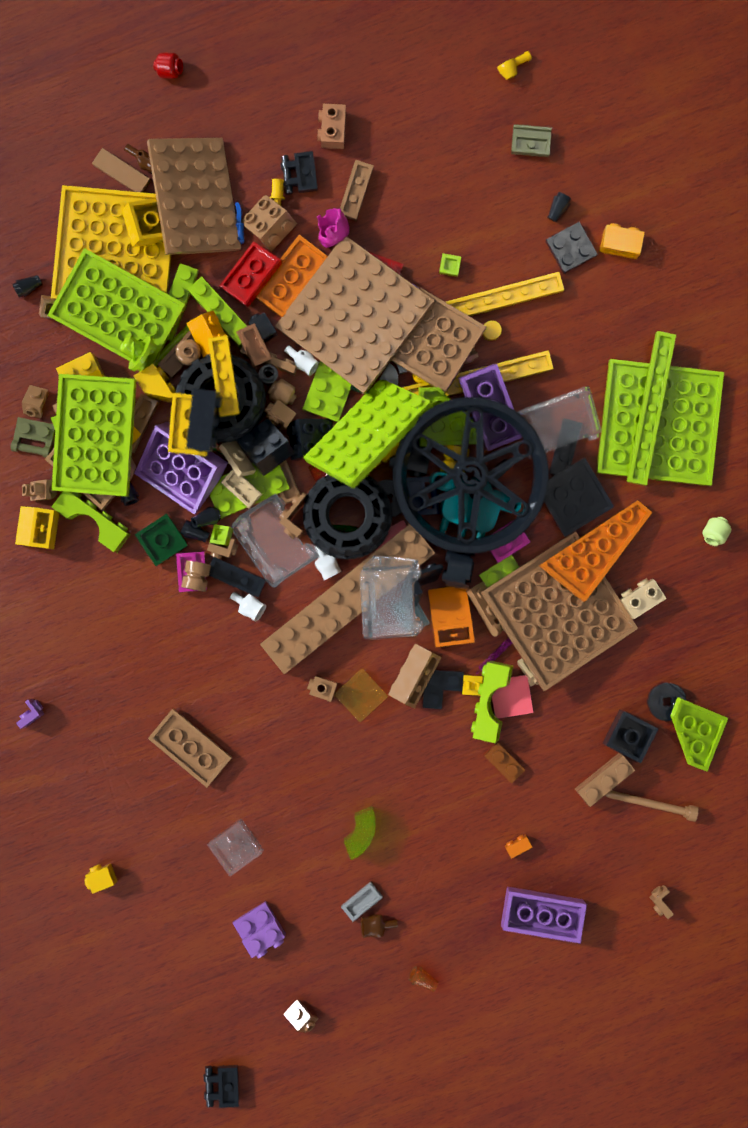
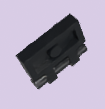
[280,151,318,195]
[203,1065,239,1108]

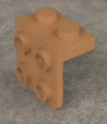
[241,195,297,252]
[279,492,307,540]

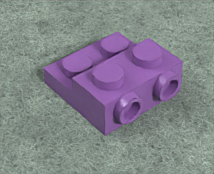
[233,901,286,958]

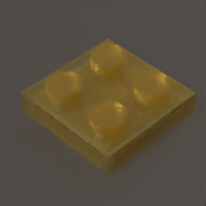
[334,668,388,722]

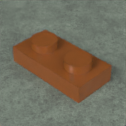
[484,742,525,783]

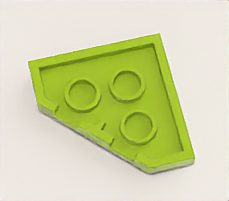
[418,387,476,446]
[670,697,728,772]

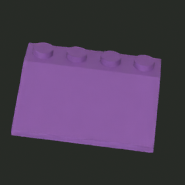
[134,422,228,515]

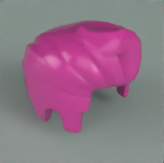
[317,208,350,248]

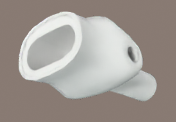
[284,346,319,376]
[314,546,342,580]
[230,592,266,622]

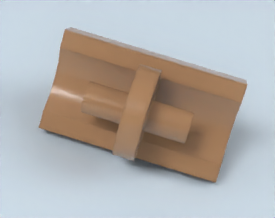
[22,479,57,501]

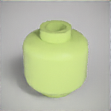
[702,517,732,546]

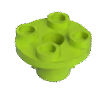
[120,336,157,372]

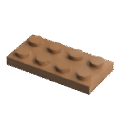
[148,708,232,788]

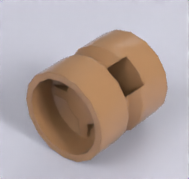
[181,560,211,592]

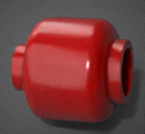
[153,52,183,79]

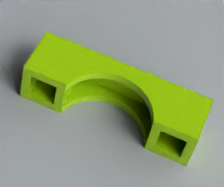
[187,276,247,349]
[52,491,131,553]
[471,661,513,743]

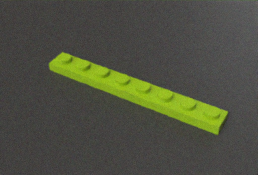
[627,331,676,486]

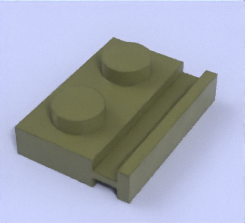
[511,124,552,157]

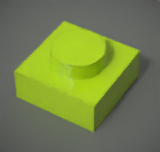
[439,253,461,277]
[209,525,233,547]

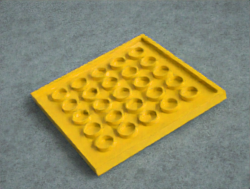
[51,185,171,299]

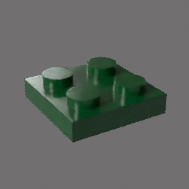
[135,513,189,567]

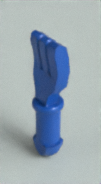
[235,202,245,244]

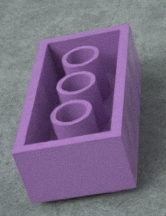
[458,364,522,451]
[501,887,587,943]

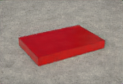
[219,241,283,307]

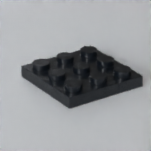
[544,458,614,537]

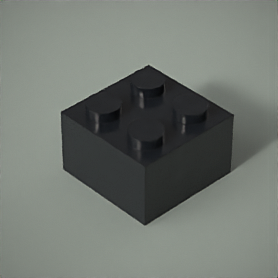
[237,418,295,476]
[602,709,658,763]

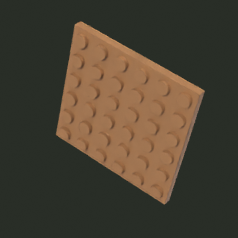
[275,236,435,394]
[481,532,638,691]

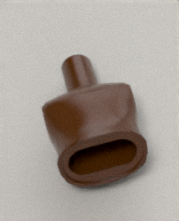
[124,144,152,173]
[361,914,398,938]

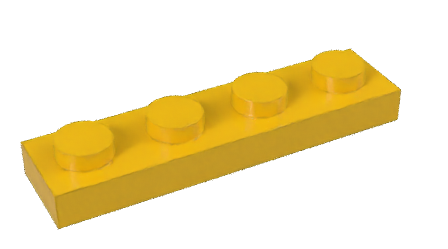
[208,335,240,417]

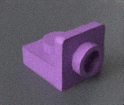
[17,699,44,729]

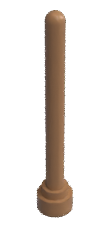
[606,791,698,822]

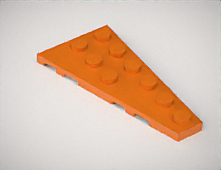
[539,500,652,602]

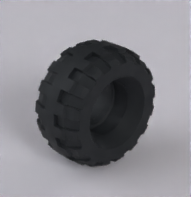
[176,354,266,443]
[303,475,392,559]

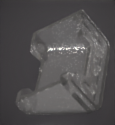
[518,386,602,459]
[231,493,320,588]
[360,555,423,640]

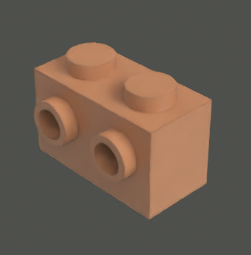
[317,104,346,149]

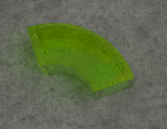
[344,806,375,860]

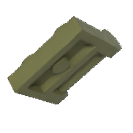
[11,417,55,458]

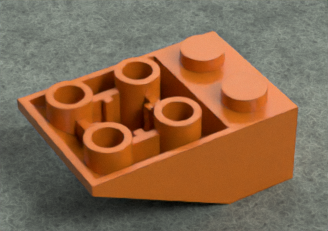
[428,587,475,647]

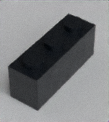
[186,389,222,452]

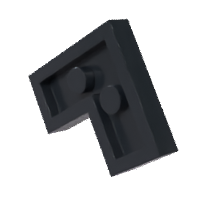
[423,670,464,709]

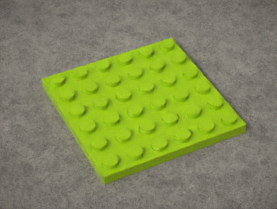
[596,359,724,486]

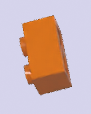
[505,835,533,859]

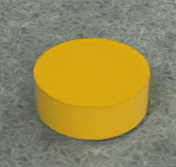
[483,321,501,341]

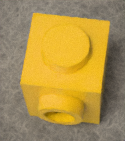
[85,863,118,894]

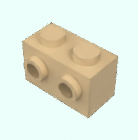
[620,578,667,619]

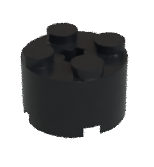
[442,550,475,590]

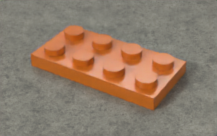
[256,235,328,317]

